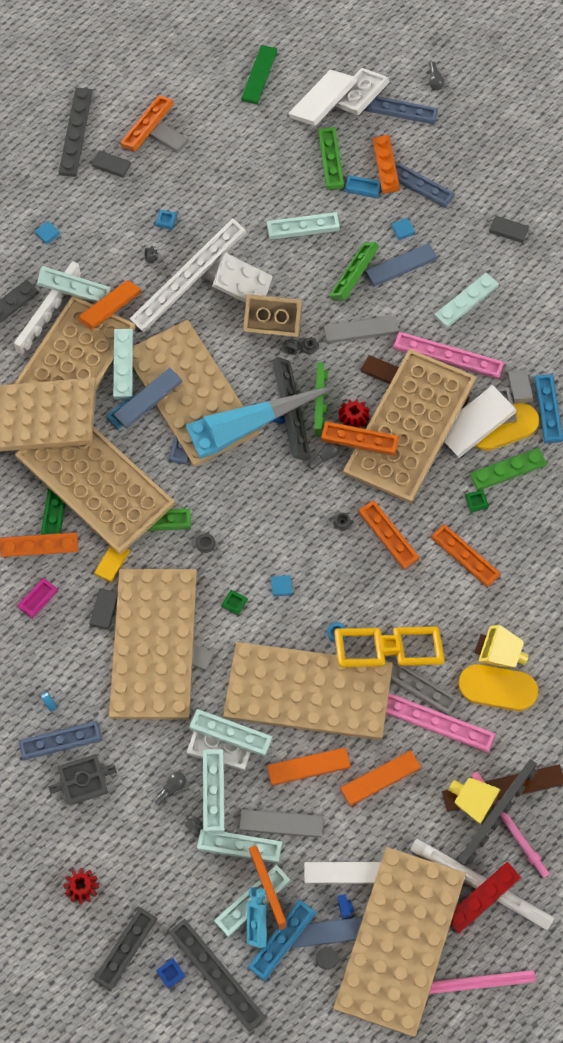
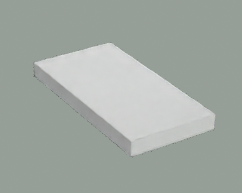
[288,70,357,126]
[444,385,517,458]

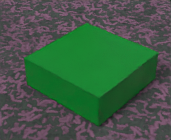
[465,490,489,513]
[221,590,248,616]

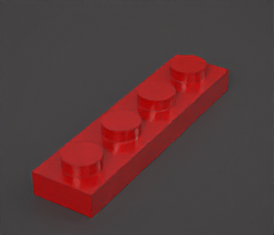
[451,861,522,934]

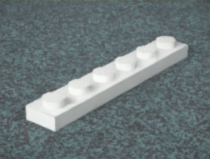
[14,261,81,354]

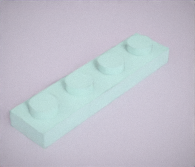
[267,212,340,240]
[37,266,111,303]
[434,273,499,329]
[113,329,133,400]
[189,709,273,757]
[203,750,225,833]
[197,829,282,864]
[214,865,291,938]

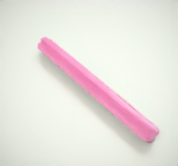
[429,970,536,994]

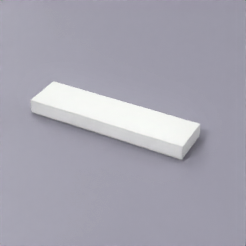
[304,862,381,884]

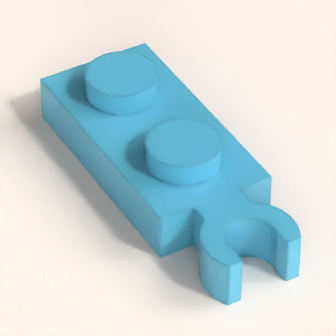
[247,887,267,948]

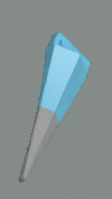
[186,386,332,459]

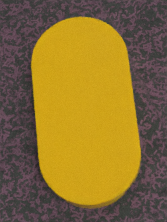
[474,403,539,451]
[458,664,538,711]

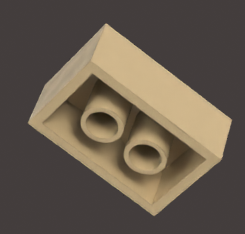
[243,294,303,337]

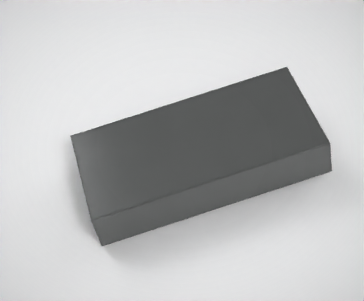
[92,150,131,178]
[489,215,529,243]
[89,588,118,630]

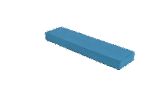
[534,374,563,443]
[248,899,317,981]

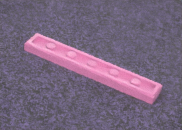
[393,332,504,380]
[386,693,496,753]

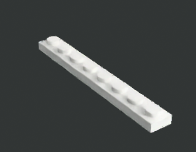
[130,218,246,333]

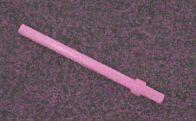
[471,771,550,879]

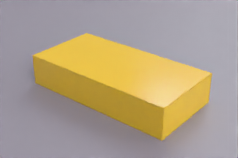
[94,546,130,583]

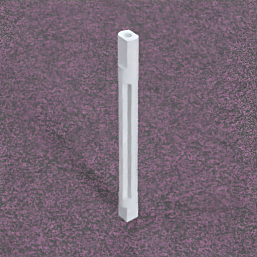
[410,839,554,931]

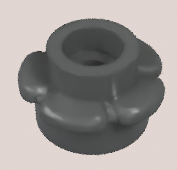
[144,246,158,263]
[301,337,319,354]
[283,339,300,355]
[333,512,352,531]
[185,816,203,834]

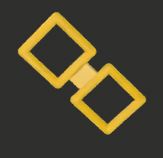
[334,626,445,667]

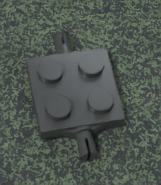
[48,754,117,806]

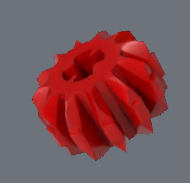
[338,399,370,428]
[63,868,99,905]

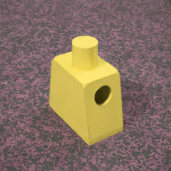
[479,625,528,668]
[448,778,501,826]

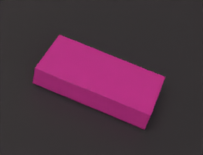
[17,578,58,619]

